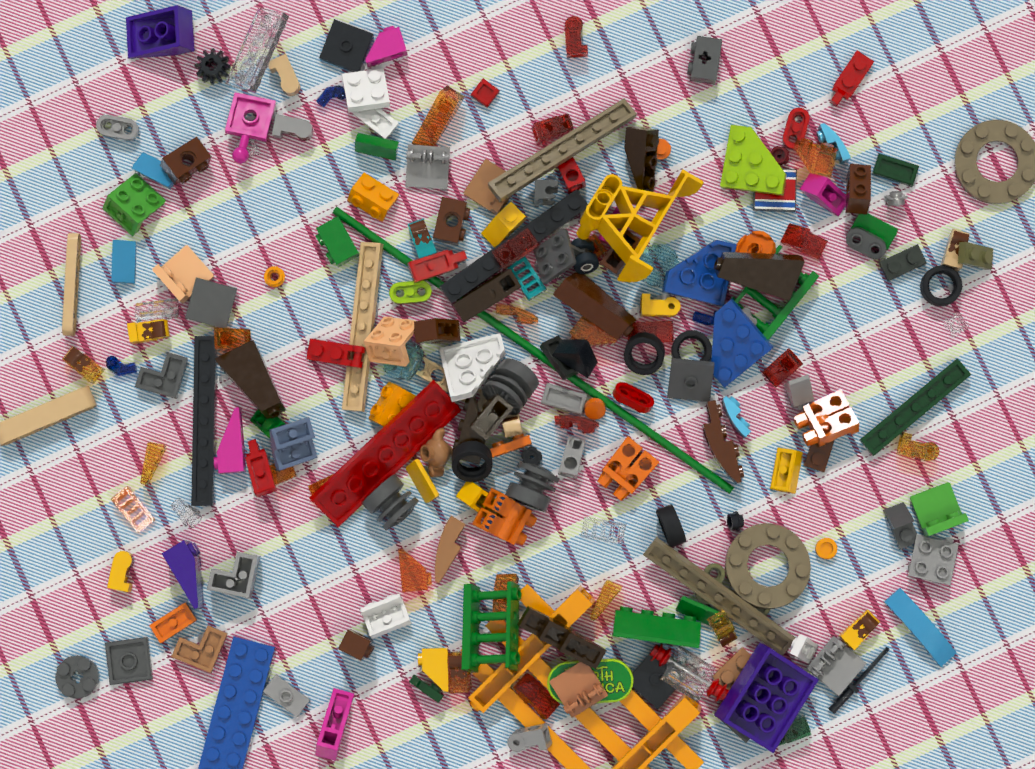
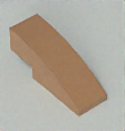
[435,516,466,584]

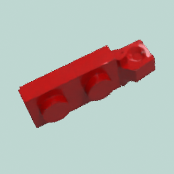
[829,50,874,107]
[407,250,467,284]
[245,439,277,497]

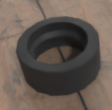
[920,265,963,307]
[671,330,712,361]
[624,332,665,375]
[452,441,492,482]
[656,504,686,547]

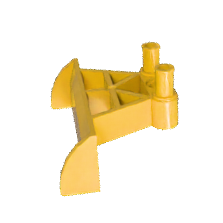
[576,169,704,282]

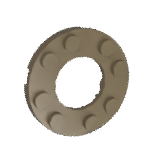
[954,120,1035,204]
[725,523,811,609]

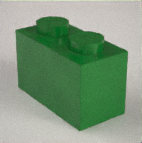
[315,216,359,267]

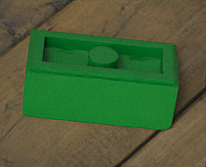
[355,133,399,161]
[851,213,898,250]
[676,596,722,627]

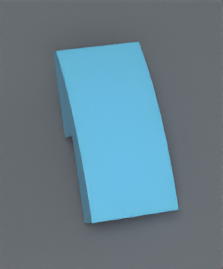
[816,123,851,164]
[722,396,751,438]

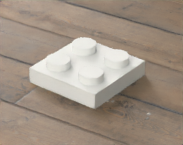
[342,68,390,113]

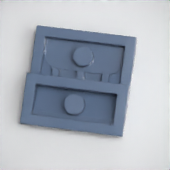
[269,417,318,471]

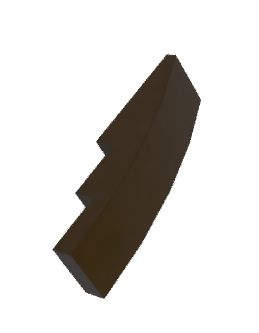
[517,606,606,669]

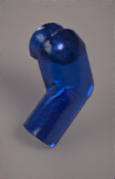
[106,356,137,376]

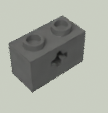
[687,36,722,85]

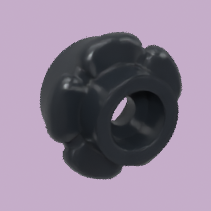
[521,447,542,465]
[727,511,744,532]

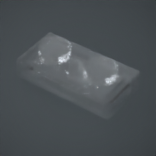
[135,298,179,323]

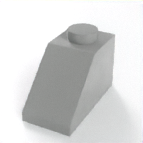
[784,375,814,411]

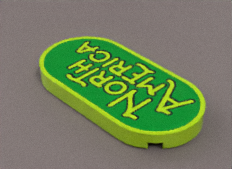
[547,658,634,704]

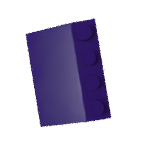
[714,642,819,753]

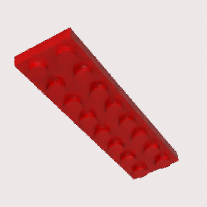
[309,380,461,527]

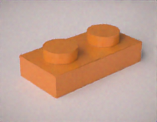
[490,433,532,458]
[149,602,197,644]

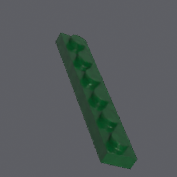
[859,358,971,456]

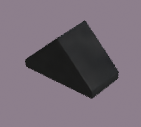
[552,339,598,378]

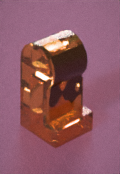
[447,651,472,693]

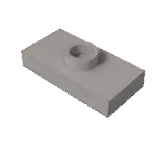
[263,674,310,717]

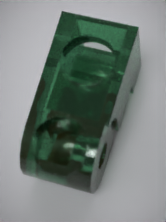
[778,714,812,746]

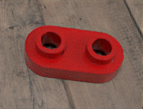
[782,107,810,150]
[612,382,654,413]

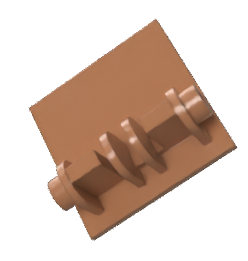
[549,662,608,718]

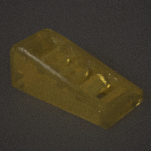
[140,442,167,486]
[589,580,623,621]

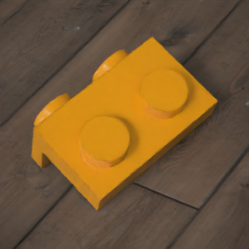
[347,173,399,222]
[369,382,416,427]

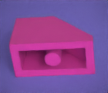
[365,26,408,67]
[800,172,846,216]

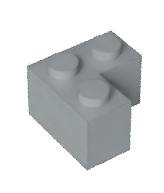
[207,552,261,598]

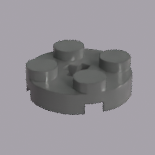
[55,655,100,699]

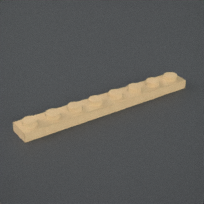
[342,242,383,412]

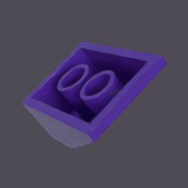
[126,5,194,59]
[162,540,204,609]

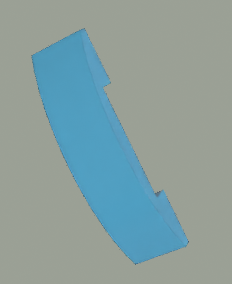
[884,588,957,667]

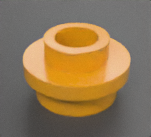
[264,266,285,288]

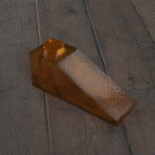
[412,85,465,146]

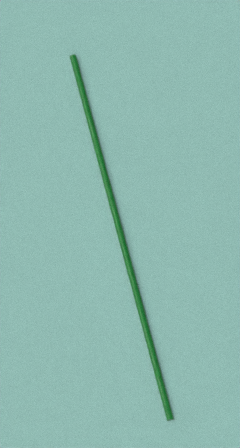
[332,207,734,494]

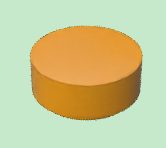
[815,538,837,559]

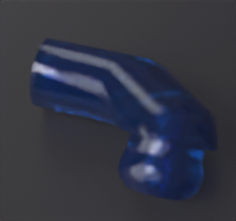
[316,85,346,108]
[692,310,717,326]

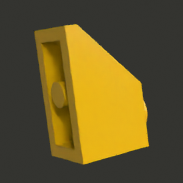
[481,201,526,247]
[456,482,501,517]
[418,648,449,692]

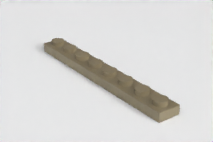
[488,98,637,202]
[643,537,796,656]

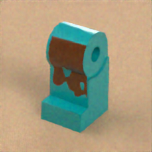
[408,218,437,259]

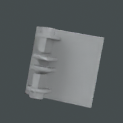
[405,144,450,190]
[907,535,958,586]
[806,636,867,696]

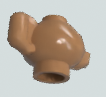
[420,428,453,477]

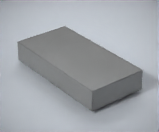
[541,383,587,415]

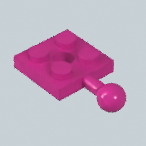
[225,92,276,164]

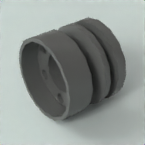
[482,358,539,415]
[505,462,560,512]
[362,474,419,531]

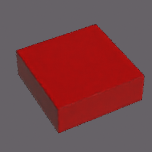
[470,78,500,108]

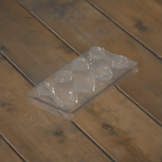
[225,7,289,93]

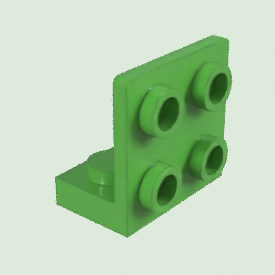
[102,174,166,236]
[910,482,969,537]

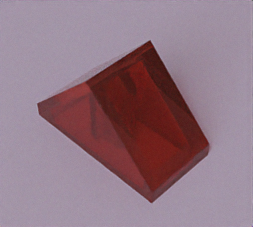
[762,348,803,388]

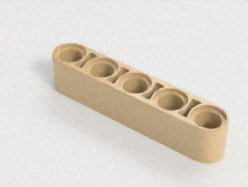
[0,386,97,446]

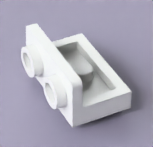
[360,594,412,639]

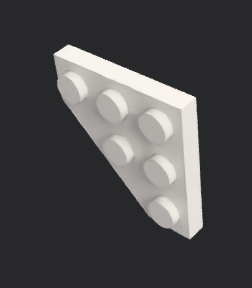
[439,333,506,402]

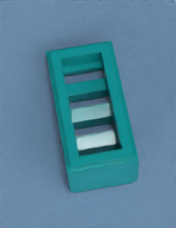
[506,255,546,301]

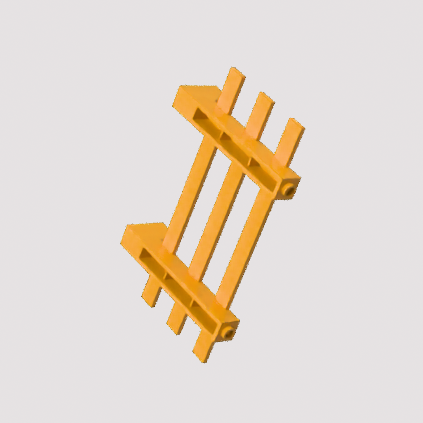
[455,583,704,769]

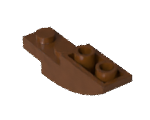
[702,400,744,484]

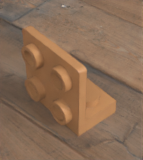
[463,159,512,215]

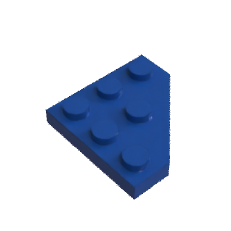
[662,240,737,307]
[711,299,773,388]

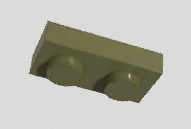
[958,242,993,270]

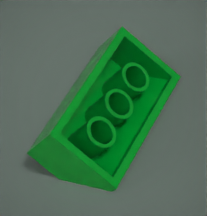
[612,606,701,648]

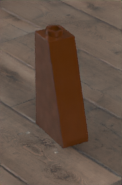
[553,272,636,340]

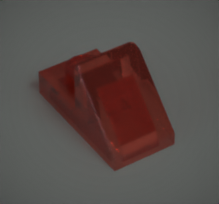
[780,223,828,261]

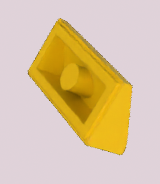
[770,448,803,494]
[406,459,440,503]

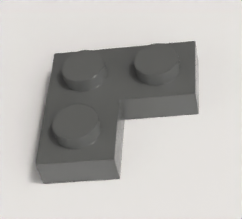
[135,352,188,399]

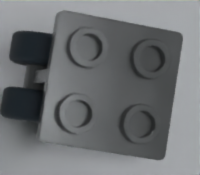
[534,229,599,284]

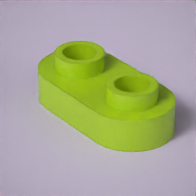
[389,281,432,304]

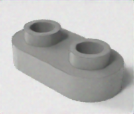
[96,115,139,141]

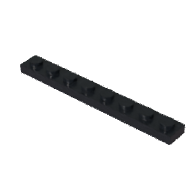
[440,189,588,304]
[191,336,217,506]

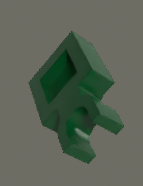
[409,674,444,703]

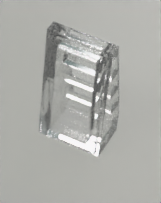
[580,516,626,545]

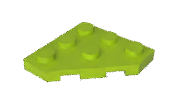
[720,125,787,196]

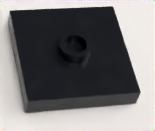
[319,19,374,72]
[633,654,686,709]

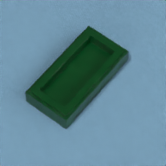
[872,153,919,187]

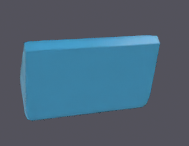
[132,152,174,190]
[111,240,136,284]

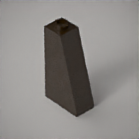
[714,252,805,301]
[215,340,286,419]

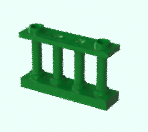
[730,245,819,340]
[461,581,522,673]

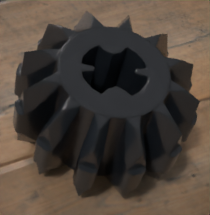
[195,48,231,85]

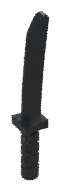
[828,647,889,714]

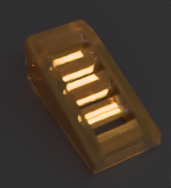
[111,486,155,533]

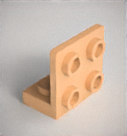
[152,245,214,304]
[364,317,415,367]

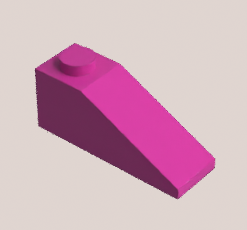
[214,407,246,474]
[315,688,354,761]

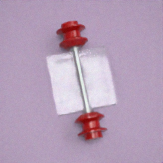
[649,643,729,702]

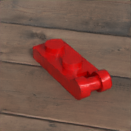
[306,339,366,369]

